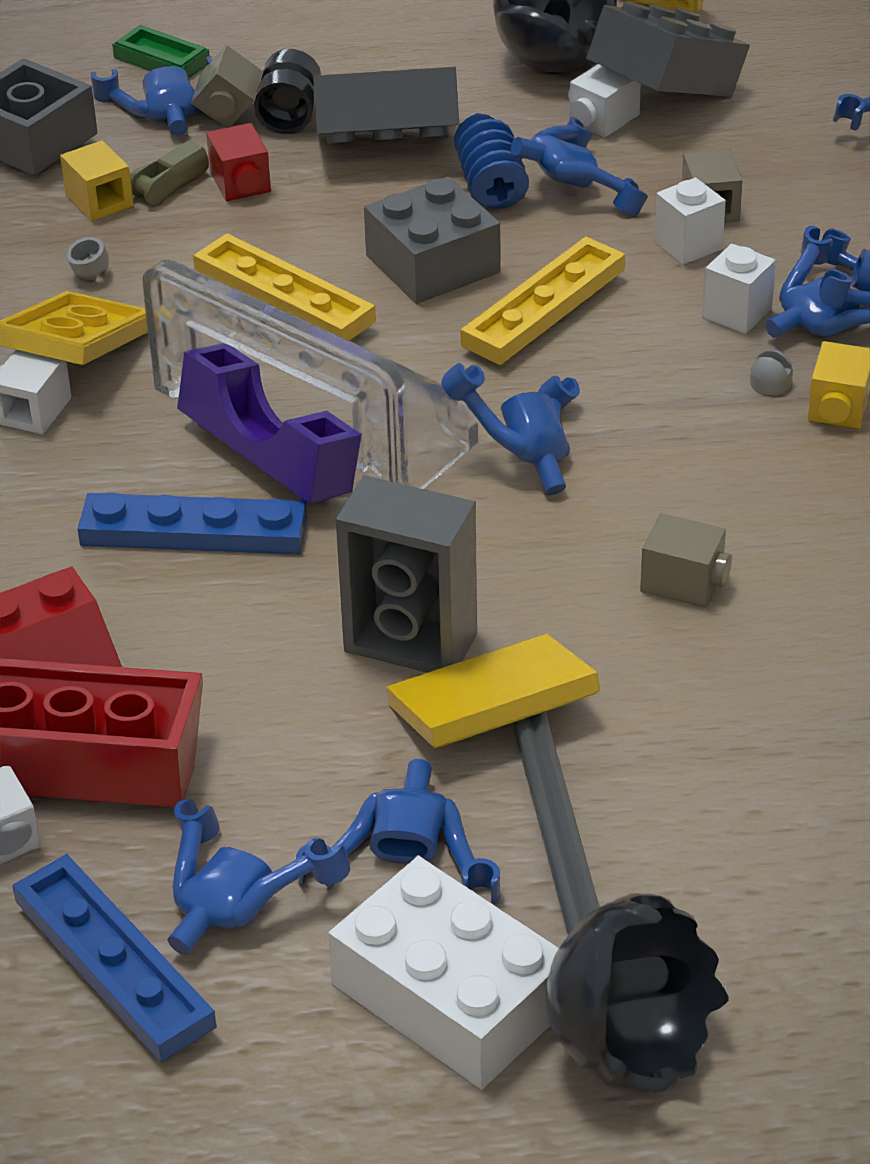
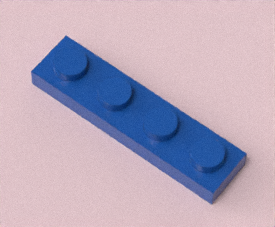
[77,493,307,554]
[12,854,217,1062]

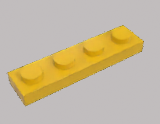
[193,233,376,346]
[460,236,625,366]

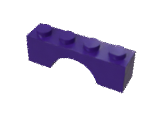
[177,342,362,504]

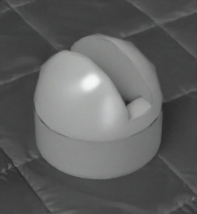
[66,237,109,281]
[750,350,793,396]

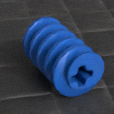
[454,113,529,209]

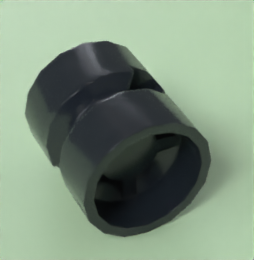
[253,49,321,134]

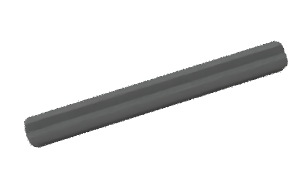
[513,711,600,935]

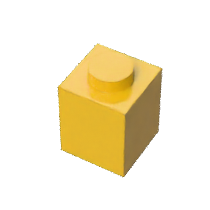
[60,140,134,222]
[807,341,870,429]

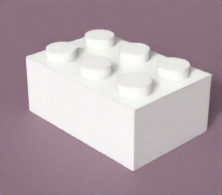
[328,856,559,1090]

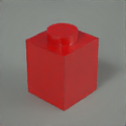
[206,123,271,201]

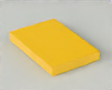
[0,291,155,365]
[386,633,600,748]

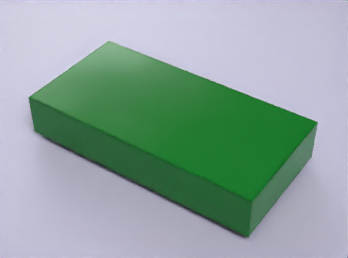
[112,25,210,78]

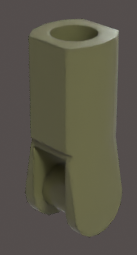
[130,140,209,205]

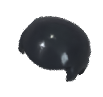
[493,0,617,73]
[546,893,729,1094]

